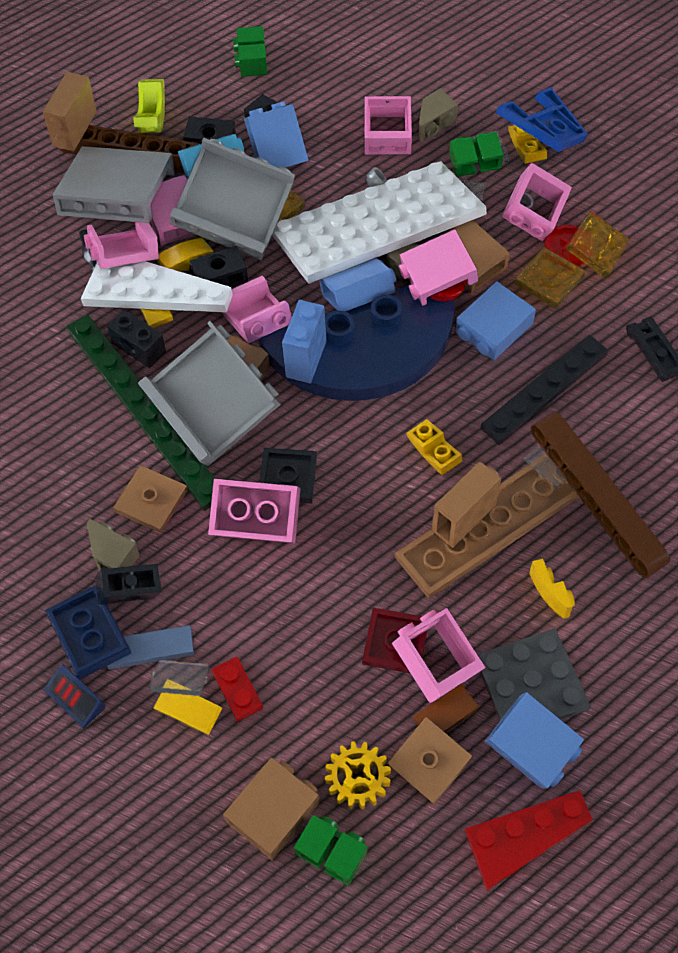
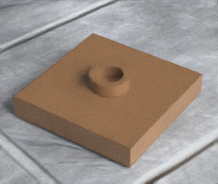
[113,465,188,533]
[387,717,473,804]

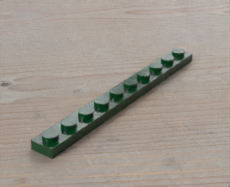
[66,314,215,511]

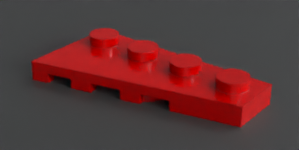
[465,790,592,891]

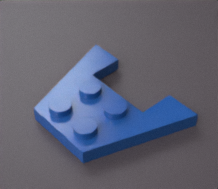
[495,87,588,152]

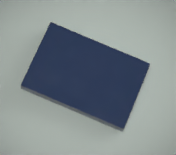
[45,585,131,680]

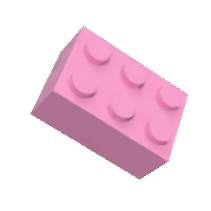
[208,479,301,543]

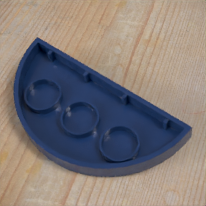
[259,285,454,401]

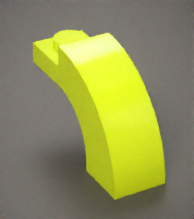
[133,79,165,133]

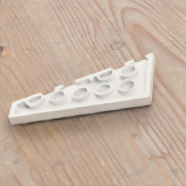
[81,261,233,312]

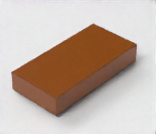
[413,684,479,733]

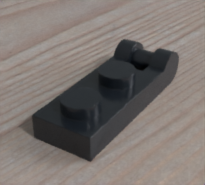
[626,316,678,382]

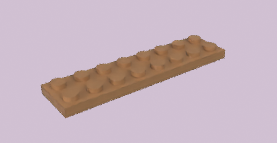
[395,454,579,599]

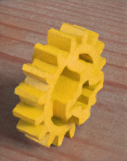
[325,741,391,810]

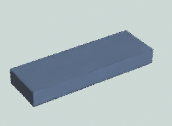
[107,625,195,670]

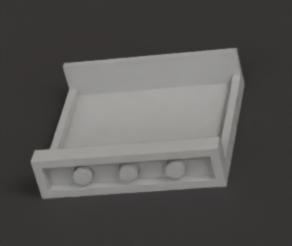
[170,138,295,261]
[52,146,175,223]
[138,321,281,466]

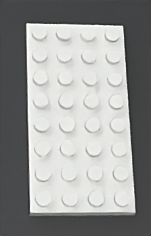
[272,161,487,284]

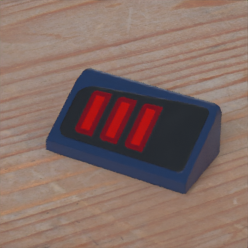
[44,664,105,729]

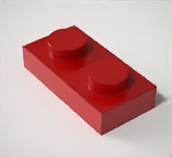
[211,656,263,722]

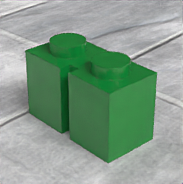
[233,26,268,77]
[449,132,504,177]
[294,815,367,886]

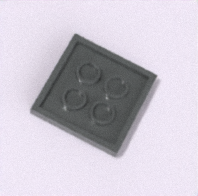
[477,628,591,720]

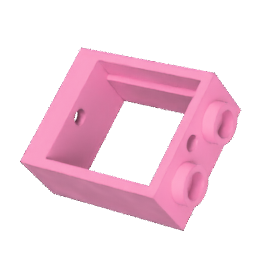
[365,96,412,155]
[502,162,572,241]
[392,608,485,703]

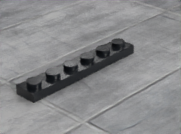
[480,335,608,445]

